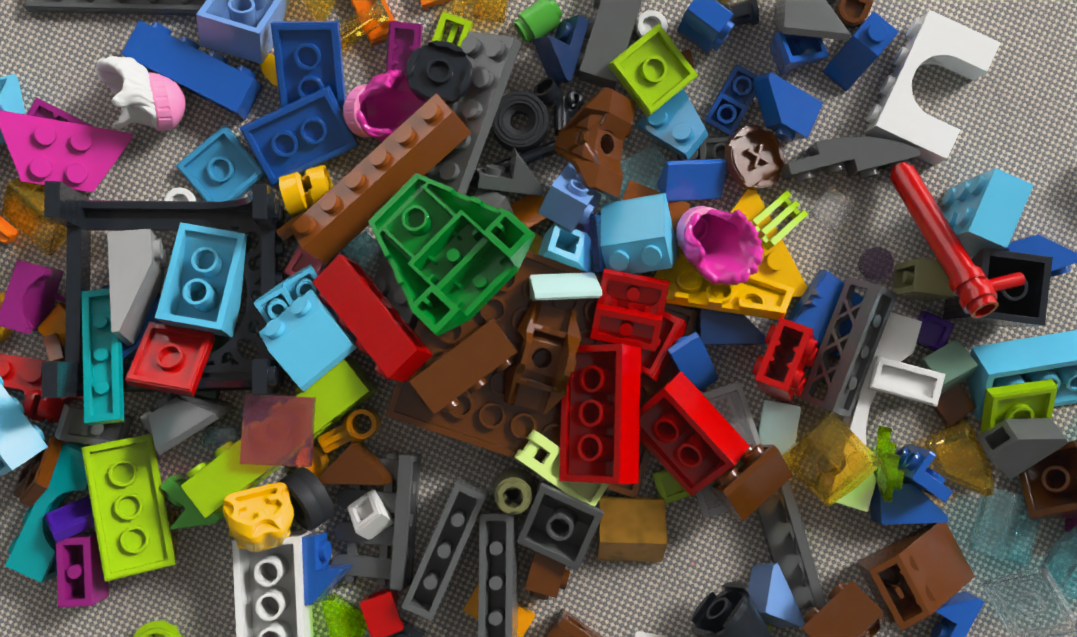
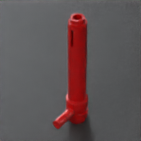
[890,162,1025,319]

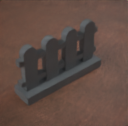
[332,452,421,590]

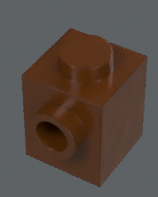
[525,551,570,600]

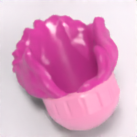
[343,69,425,143]
[676,206,764,285]

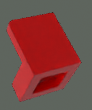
[359,587,404,637]

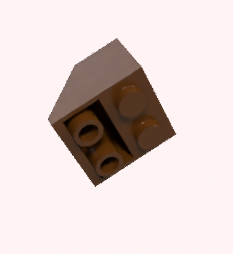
[709,444,793,521]

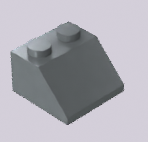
[517,483,604,571]

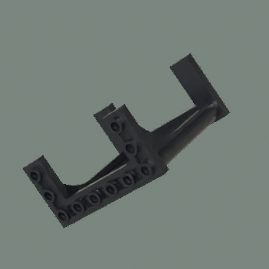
[42,181,284,398]

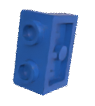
[890,444,953,503]

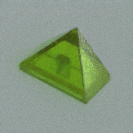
[321,593,367,637]

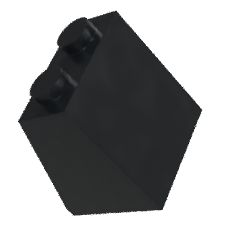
[943,248,1053,328]

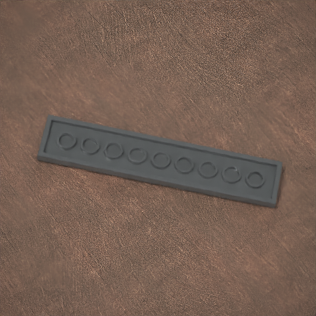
[373,31,522,331]

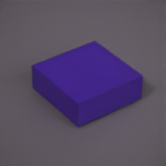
[916,311,955,352]

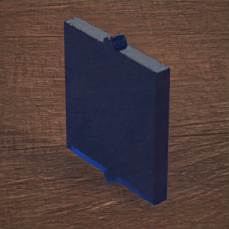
[589,213,606,277]

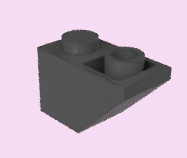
[976,418,1069,480]

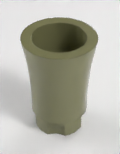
[492,468,537,515]

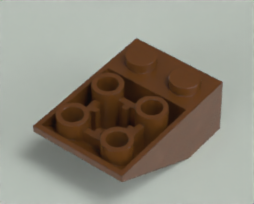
[856,523,975,631]

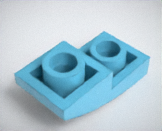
[254,264,320,323]

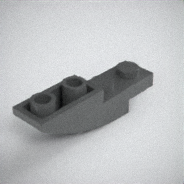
[781,136,921,183]

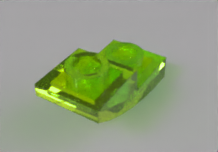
[874,426,905,502]

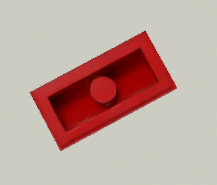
[641,311,688,382]

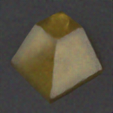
[925,417,995,497]

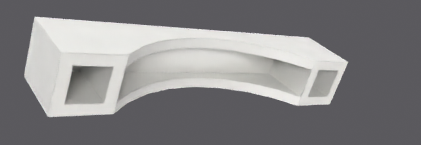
[819,312,922,512]

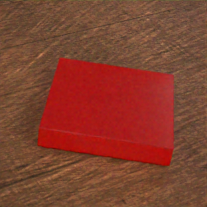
[125,322,216,397]

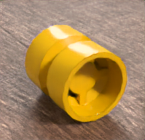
[279,165,334,217]

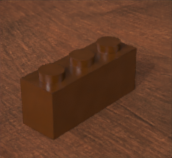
[408,318,518,415]

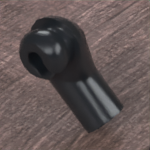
[553,90,584,136]

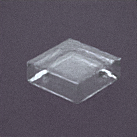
[808,186,856,231]

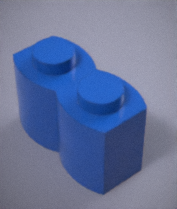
[677,0,735,54]

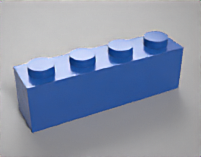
[121,20,263,120]

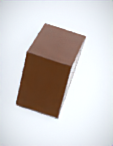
[319,442,394,485]

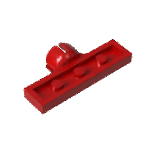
[0,354,84,423]

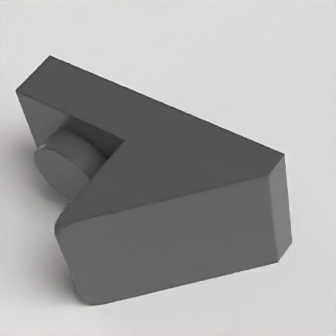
[476,147,544,196]
[54,404,133,445]

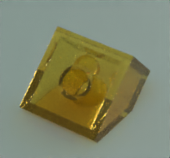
[782,412,883,507]

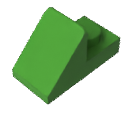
[160,474,225,529]

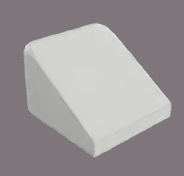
[347,489,394,540]

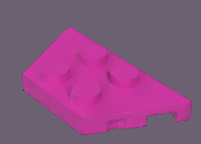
[0,110,133,192]

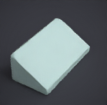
[529,272,602,301]
[758,400,801,469]

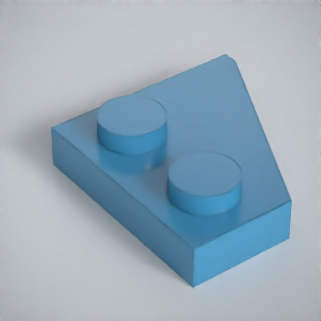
[637,89,708,160]

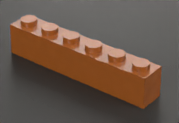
[289,93,471,264]

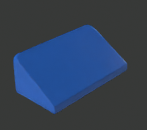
[657,159,727,202]

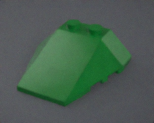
[368,173,536,336]

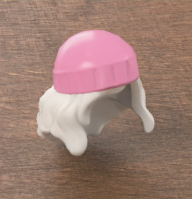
[95,56,186,131]

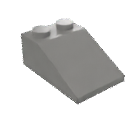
[107,229,169,346]

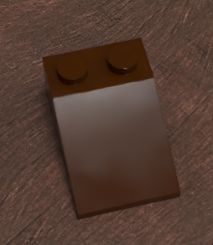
[802,581,886,637]

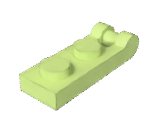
[514,430,609,507]

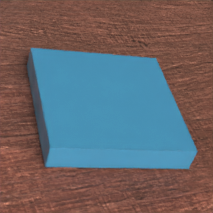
[176,125,266,202]

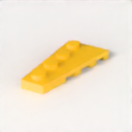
[654,248,795,320]

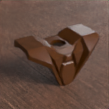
[555,87,636,200]
[504,301,581,414]

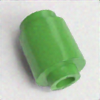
[513,0,562,44]

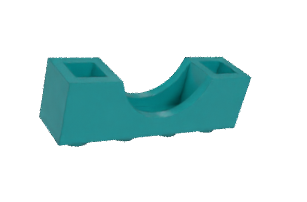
[5,442,89,583]

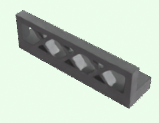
[800,276,898,418]
[757,480,826,610]

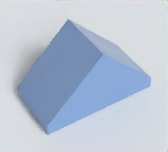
[748,563,806,627]

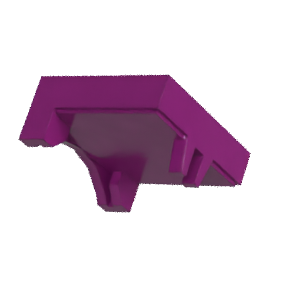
[0,260,66,334]

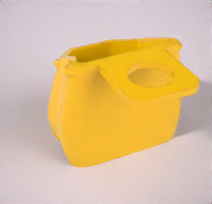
[223,482,294,552]

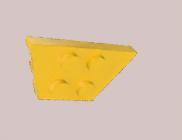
[729,189,808,298]

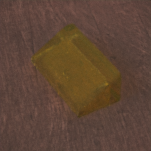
[340,0,389,51]

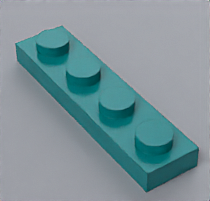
[82,288,124,426]

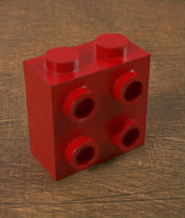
[752,317,819,403]

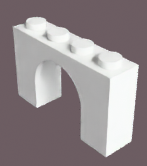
[866,10,1000,166]

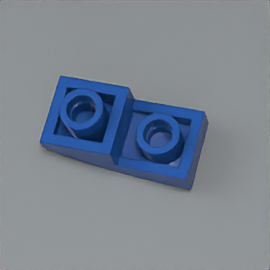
[704,64,758,136]
[667,332,718,391]

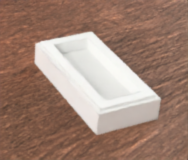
[867,356,946,407]

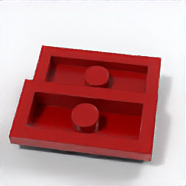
[590,268,670,352]

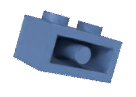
[538,163,602,232]

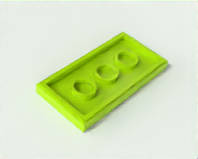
[81,434,176,582]

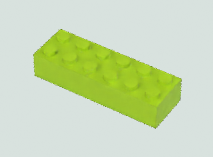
[181,358,379,518]

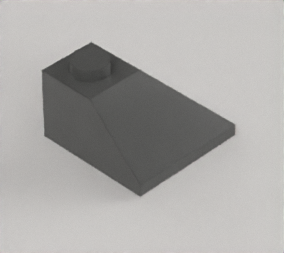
[773,0,851,41]
[148,393,235,456]

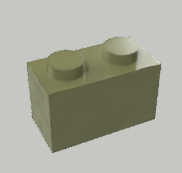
[891,258,955,302]

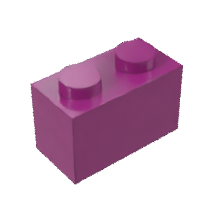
[56,531,109,608]

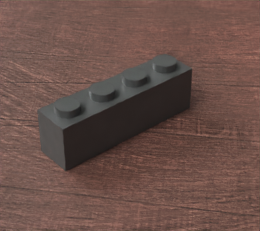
[576,0,642,90]
[401,478,488,621]
[478,513,518,637]

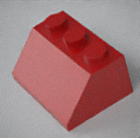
[639,371,750,497]

